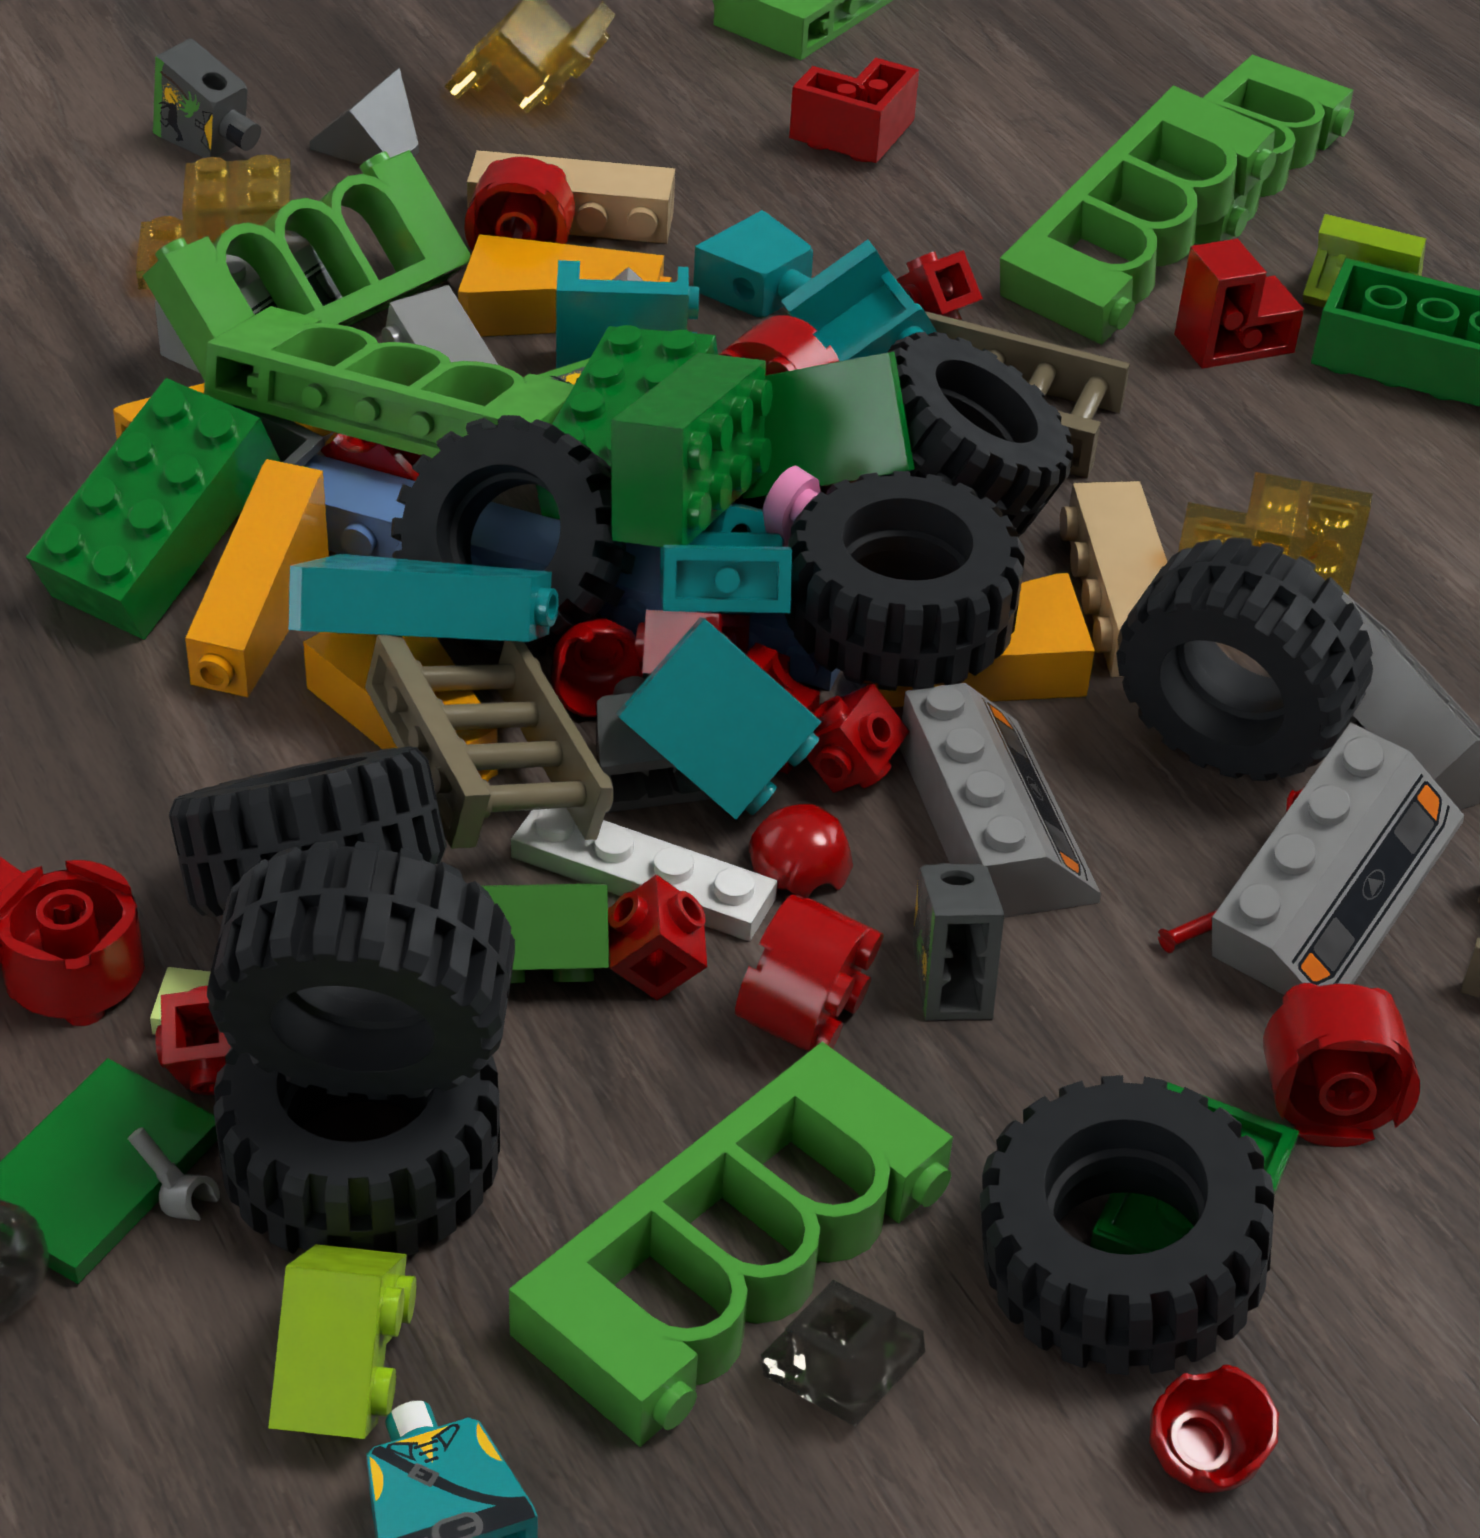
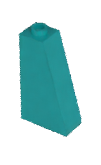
[288,554,559,642]

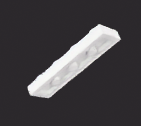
[511,808,778,942]

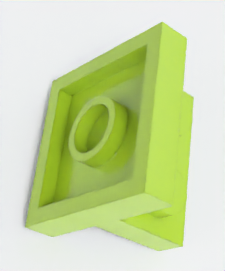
[1303,214,1427,308]

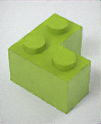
[268,1244,416,1439]

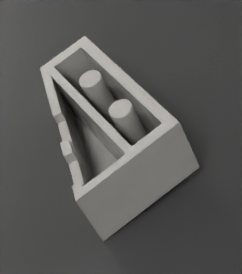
[382,285,498,365]

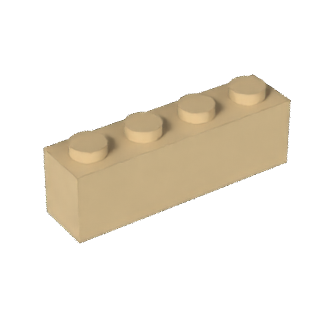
[467,150,675,244]
[1060,481,1167,677]

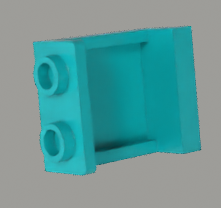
[781,239,937,361]
[556,260,699,369]
[660,532,792,613]
[616,617,822,819]

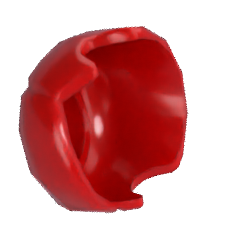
[550,618,643,718]
[748,804,853,898]
[1149,1364,1279,1493]

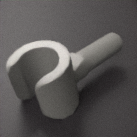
[128,1127,220,1221]

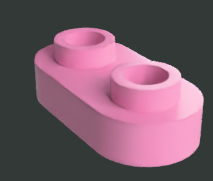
[763,466,821,547]

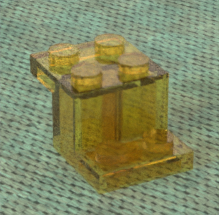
[444,0,616,113]
[136,155,292,290]
[1178,472,1373,595]

